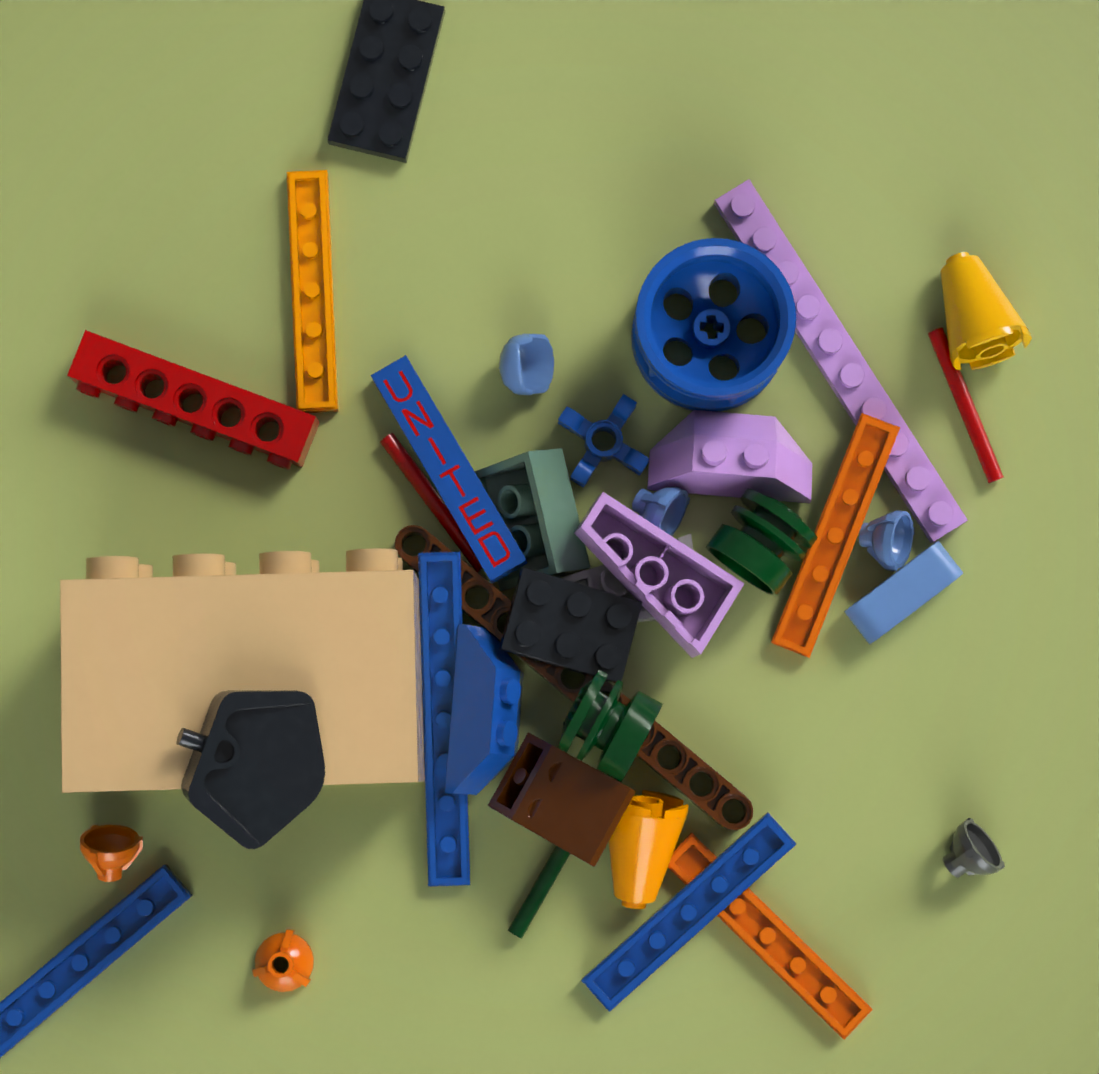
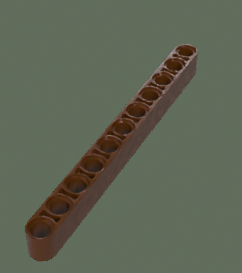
[395,525,753,830]

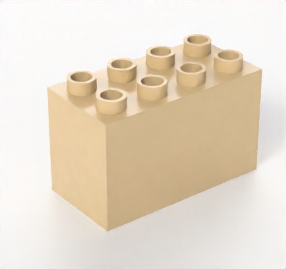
[60,548,425,793]

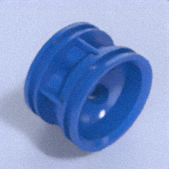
[631,238,796,412]

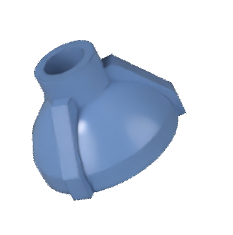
[632,487,690,536]
[859,510,915,572]

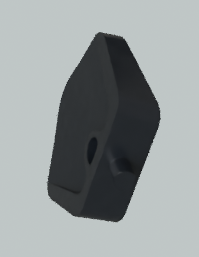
[176,690,325,849]

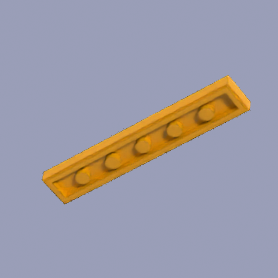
[287,170,339,413]

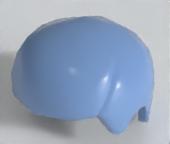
[499,334,554,395]

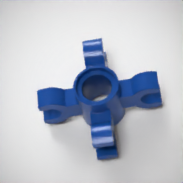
[557,394,650,488]

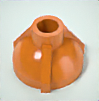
[80,825,143,882]
[252,929,314,992]

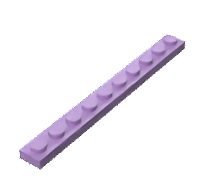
[714,179,968,543]

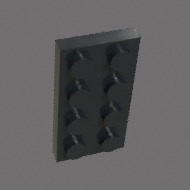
[328,0,445,163]

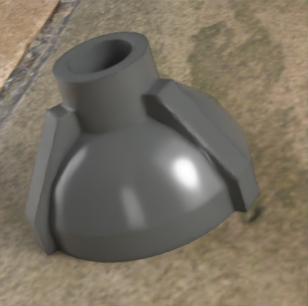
[943,818,1005,878]

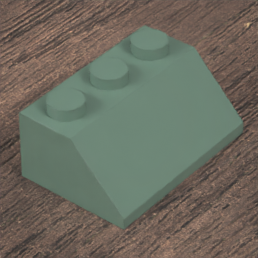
[475,448,591,591]

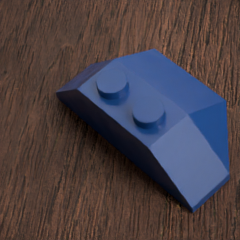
[445,624,524,795]

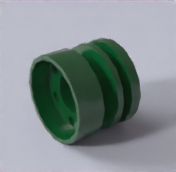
[706,488,817,597]
[557,670,663,782]

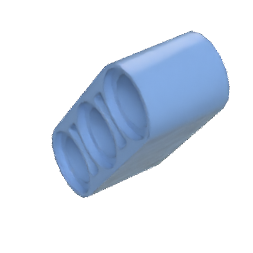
[844,540,963,645]

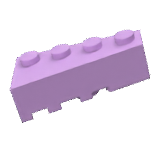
[574,492,745,658]

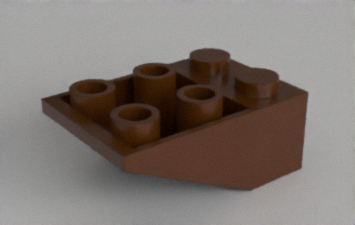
[488,732,636,867]

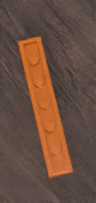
[771,413,900,658]
[668,833,873,1040]

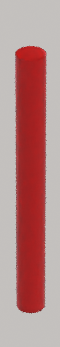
[928,327,1004,483]
[380,433,483,572]

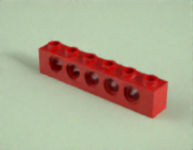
[67,330,320,470]

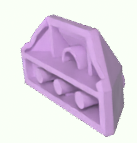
[647,410,812,504]

